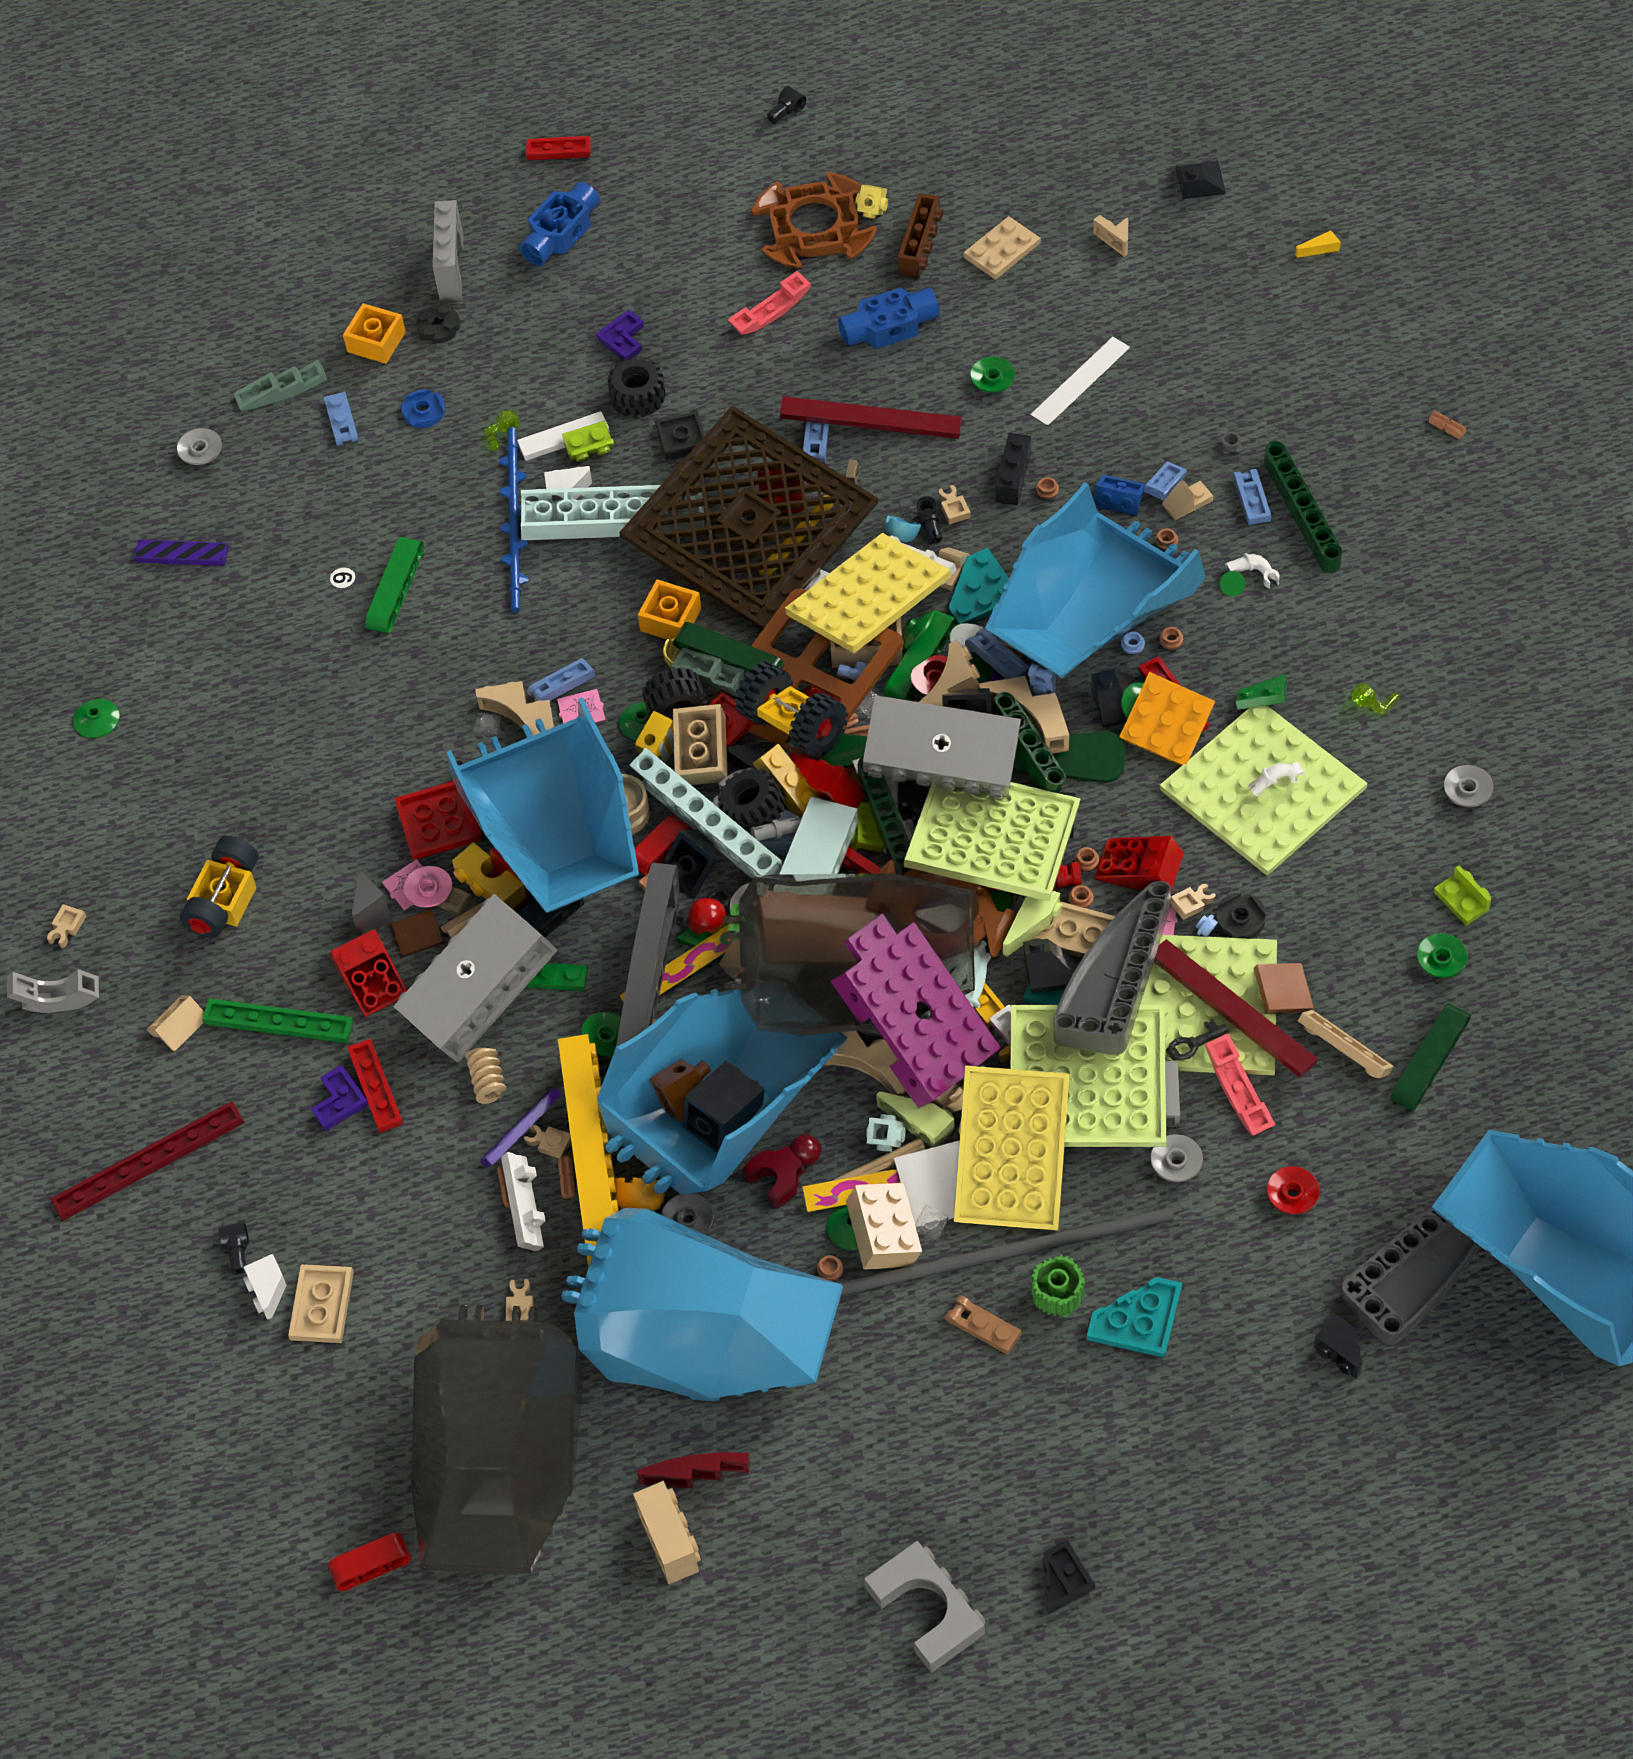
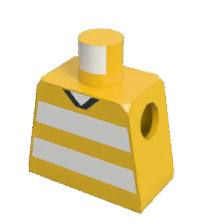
[635,711,674,763]

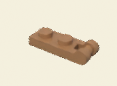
[944,1295,1022,1355]

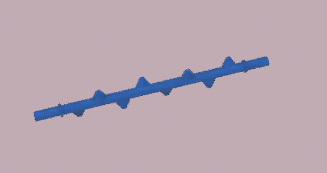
[499,427,529,613]

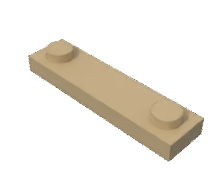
[1298,1010,1394,1078]

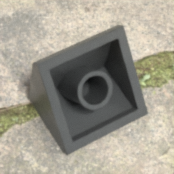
[352,873,392,937]

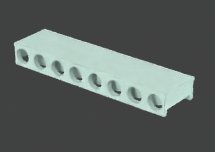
[521,484,704,540]
[630,747,783,889]
[744,797,858,984]

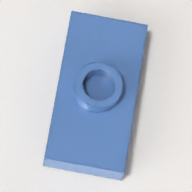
[1144,461,1187,501]

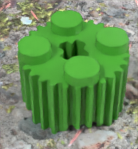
[1032,1255,1085,1317]

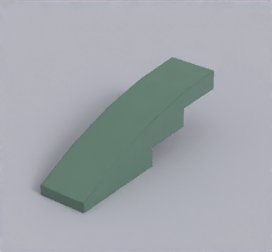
[234,360,328,411]
[671,648,746,697]

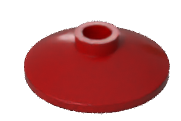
[1267,1166,1320,1214]

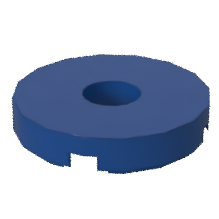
[401,389,446,428]

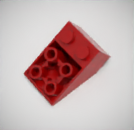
[789,752,865,808]
[1094,836,1184,891]
[329,929,407,1017]

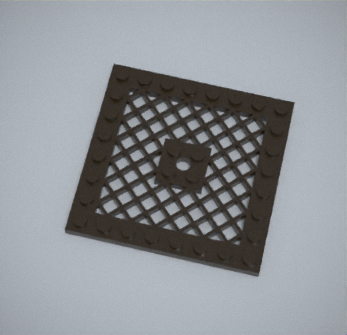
[619,405,878,631]

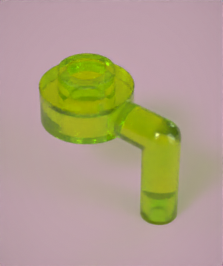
[484,410,520,451]
[1351,683,1400,716]

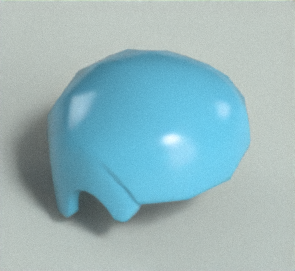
[884,515,921,543]

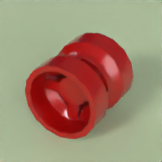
[1056,862,1082,889]

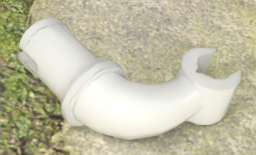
[1225,553,1279,589]
[1248,762,1306,797]

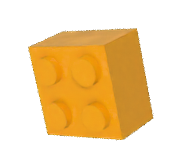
[343,303,406,364]
[638,580,701,640]

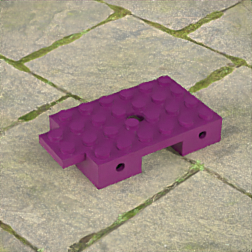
[831,914,1001,1108]

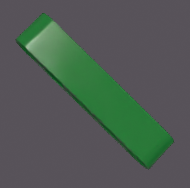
[365,537,424,633]
[883,610,957,701]

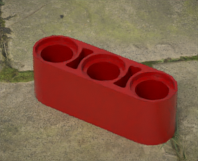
[635,814,693,876]
[328,1533,411,1591]

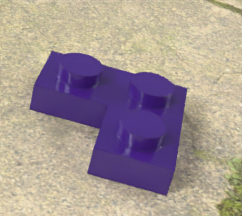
[596,310,644,360]
[311,1065,368,1131]

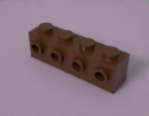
[897,193,943,279]

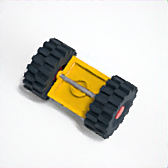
[734,661,848,758]

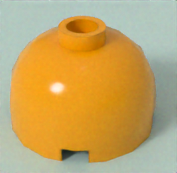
[614,1178,666,1212]

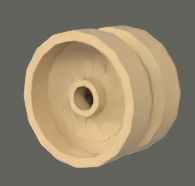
[622,774,650,835]

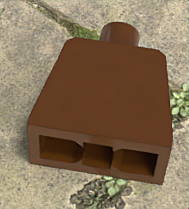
[648,1060,711,1123]

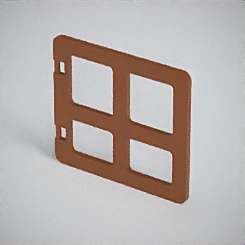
[708,589,904,761]

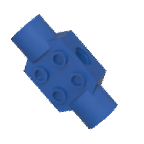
[519,182,600,266]
[838,287,940,349]

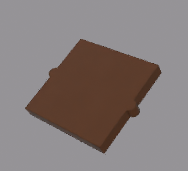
[391,909,444,957]

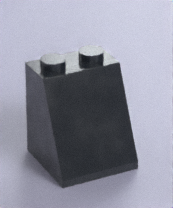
[683,1061,765,1153]

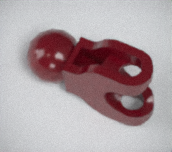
[742,1134,822,1208]

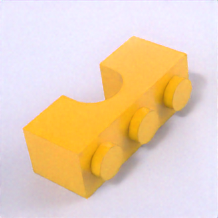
[753,744,820,817]
[452,842,527,909]

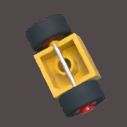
[180,836,259,938]

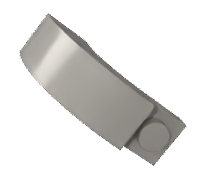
[7,969,99,1013]

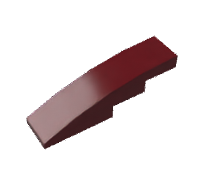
[637,1452,751,1489]

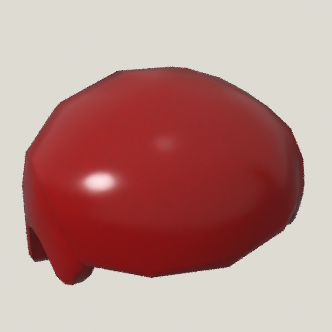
[687,898,726,935]

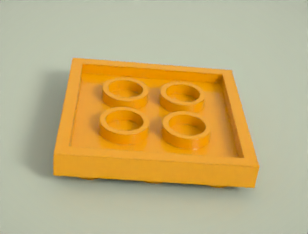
[1120,672,1215,766]

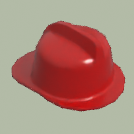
[910,655,948,695]

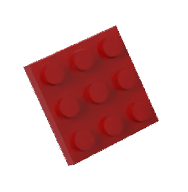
[394,781,483,860]

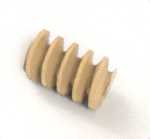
[465,1048,506,1104]

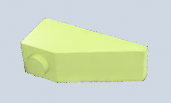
[1003,891,1063,957]
[876,1091,955,1148]

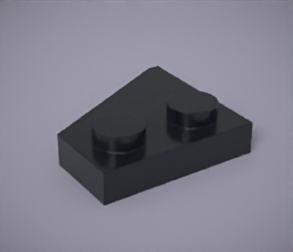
[1043,1540,1096,1614]

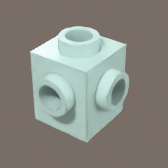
[866,1114,906,1152]

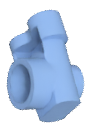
[837,661,868,684]

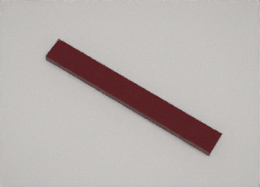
[780,396,962,439]
[1154,939,1318,1078]
[50,1101,245,1221]

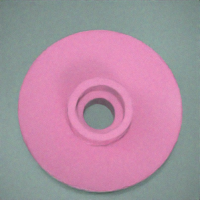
[403,866,452,907]

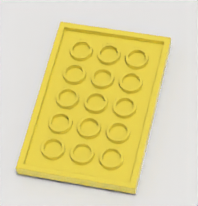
[785,533,951,653]
[954,1066,1070,1230]

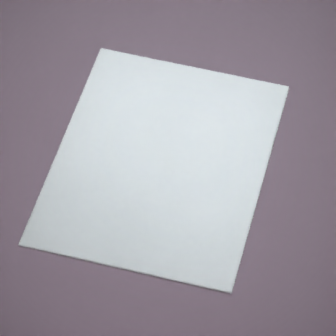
[894,1140,960,1228]

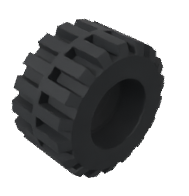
[607,357,665,418]
[642,667,707,720]
[718,768,785,833]

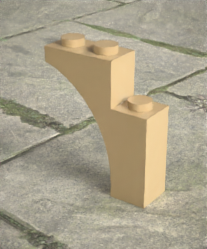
[919,640,980,706]
[979,676,1069,754]
[476,681,554,736]
[824,1025,911,1098]

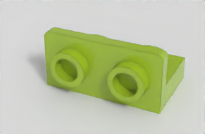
[562,420,614,462]
[849,802,884,852]
[1433,865,1491,926]

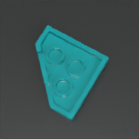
[948,548,1009,625]
[1087,1277,1182,1358]

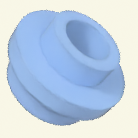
[1121,631,1145,654]
[1196,914,1218,937]

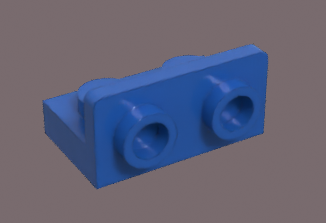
[1094,475,1146,516]

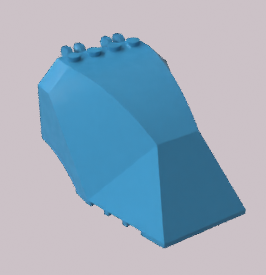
[985,482,1206,678]
[446,697,639,913]
[597,979,848,1194]
[1432,1130,1633,1366]
[561,1208,843,1401]

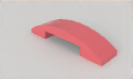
[728,271,811,335]
[1205,1033,1275,1136]

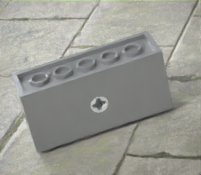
[863,695,1021,798]
[393,894,558,1063]

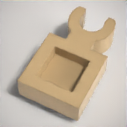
[939,485,971,525]
[1171,884,1216,920]
[47,904,86,948]
[524,1125,571,1158]
[506,1279,533,1325]

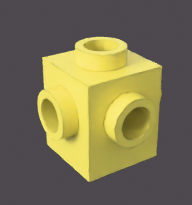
[855,185,888,218]

